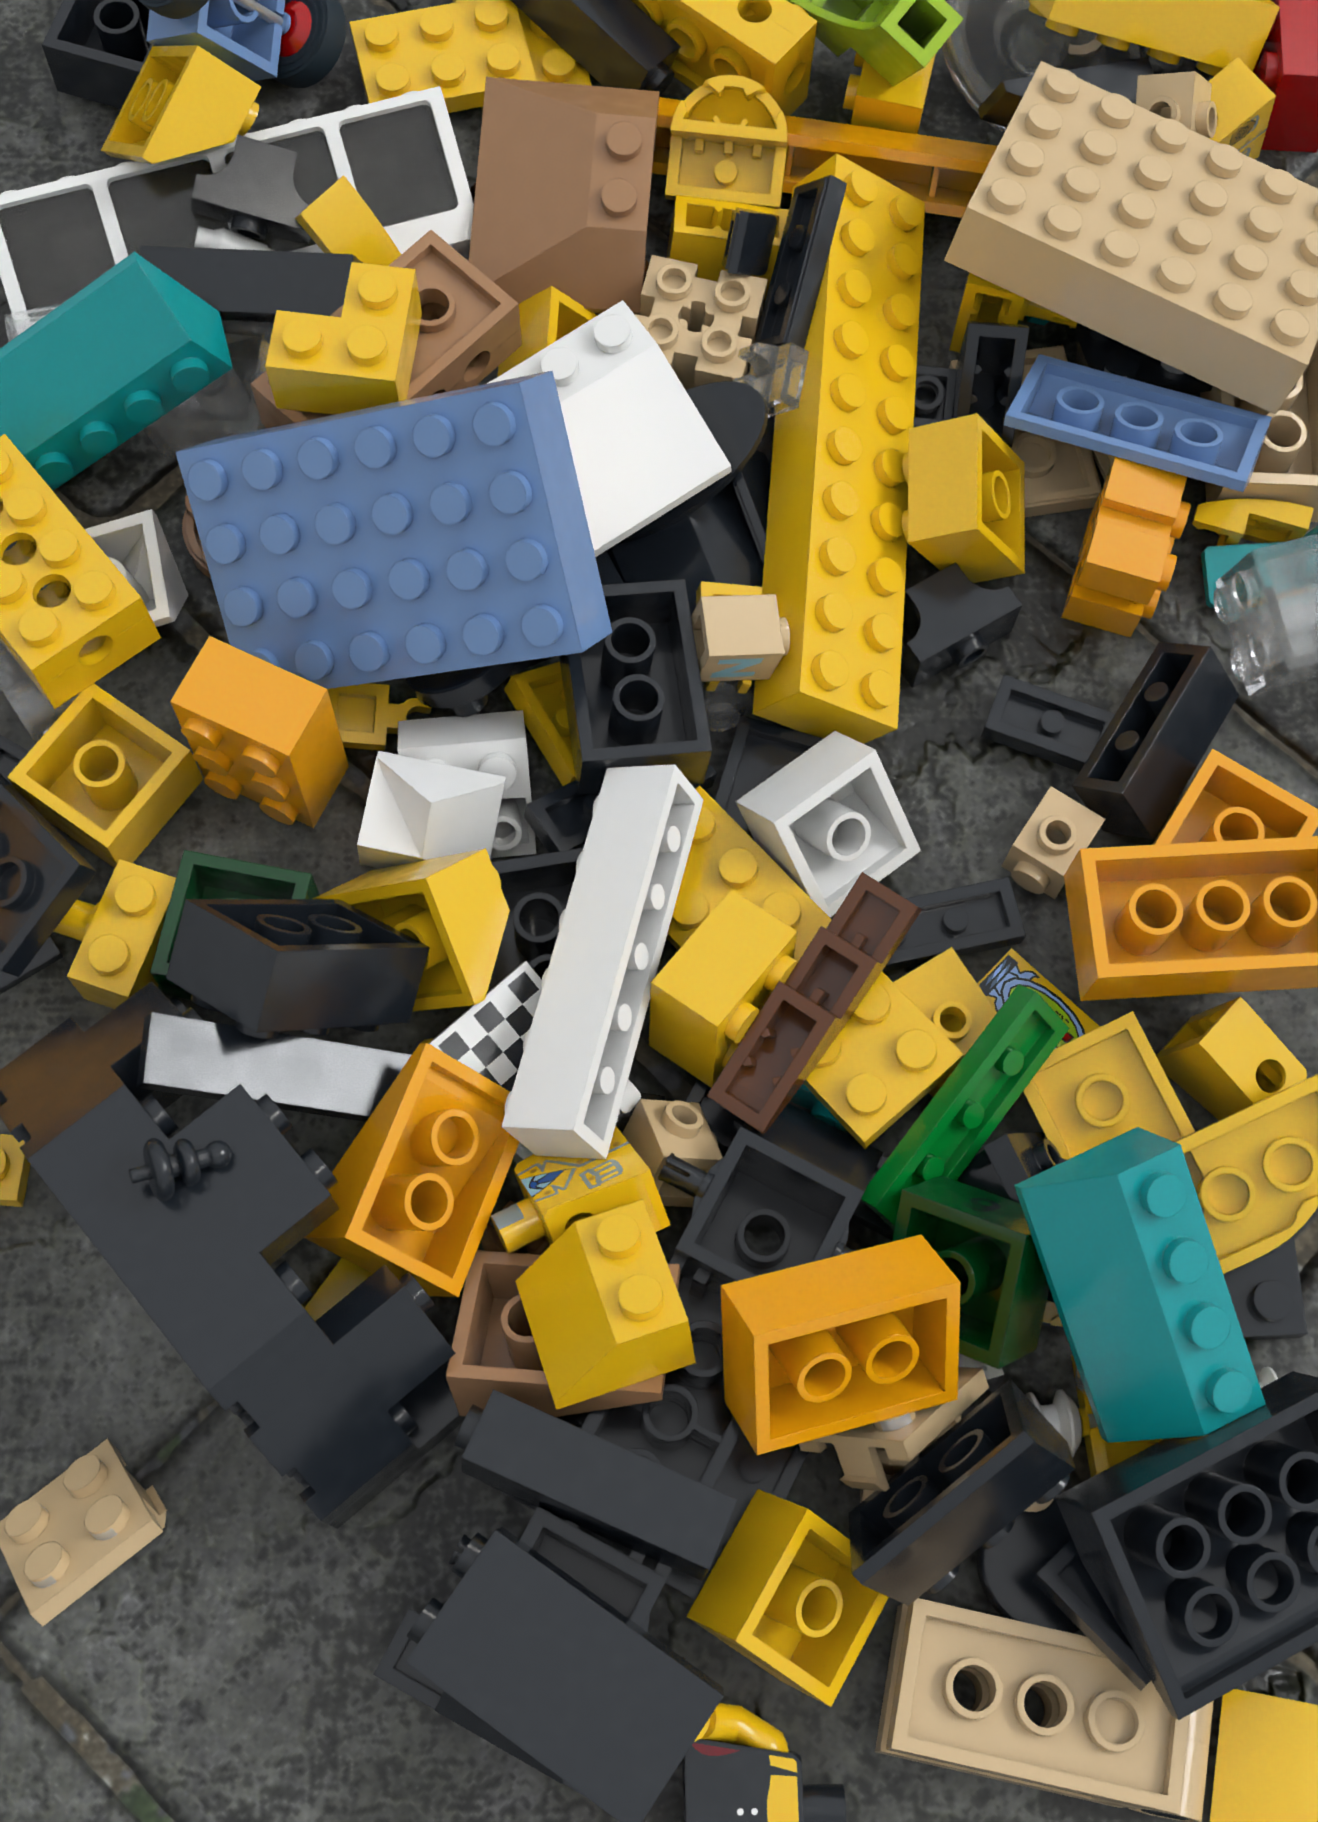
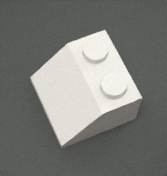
[735,731,921,917]

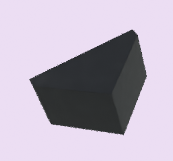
[954,321,1029,447]

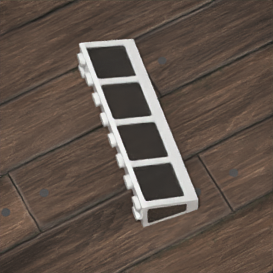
[0,86,474,337]

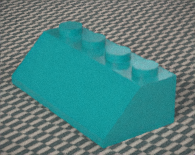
[0,251,233,491]
[1014,1127,1266,1443]

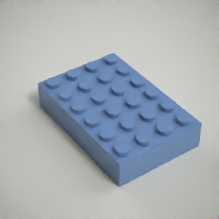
[176,370,612,689]

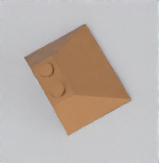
[469,77,660,315]

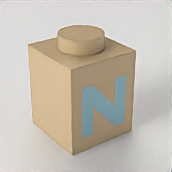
[691,594,790,682]

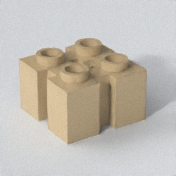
[635,255,768,390]

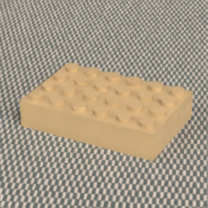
[944,61,1318,414]

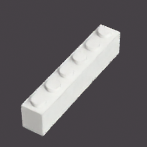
[501,764,704,1159]

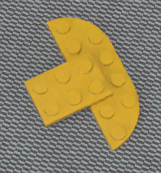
[349,0,592,113]
[1023,1011,1318,1327]

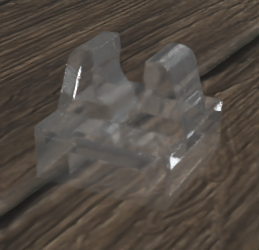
[733,342,809,418]

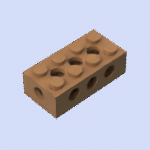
[250,230,522,428]

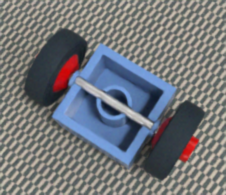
[139,0,346,88]

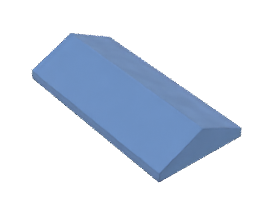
[1003,354,1272,492]

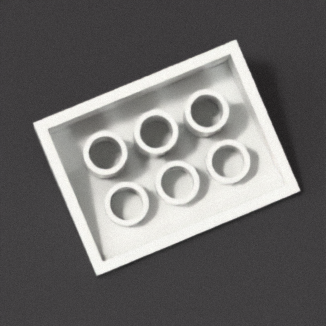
[487,300,732,557]

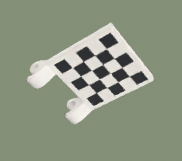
[428,961,641,1163]

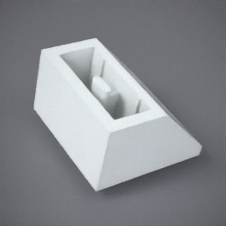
[397,710,537,858]

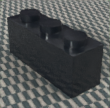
[1072,642,1239,840]

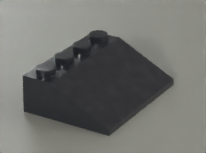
[1055,1371,1318,1720]

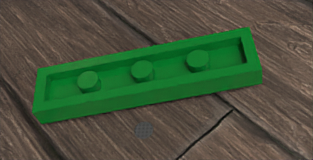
[861,984,1070,1230]

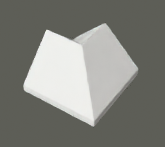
[43,509,188,627]
[357,751,506,869]

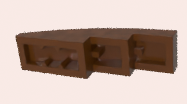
[707,872,922,1133]

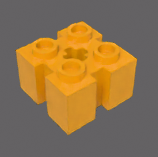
[1061,457,1191,638]

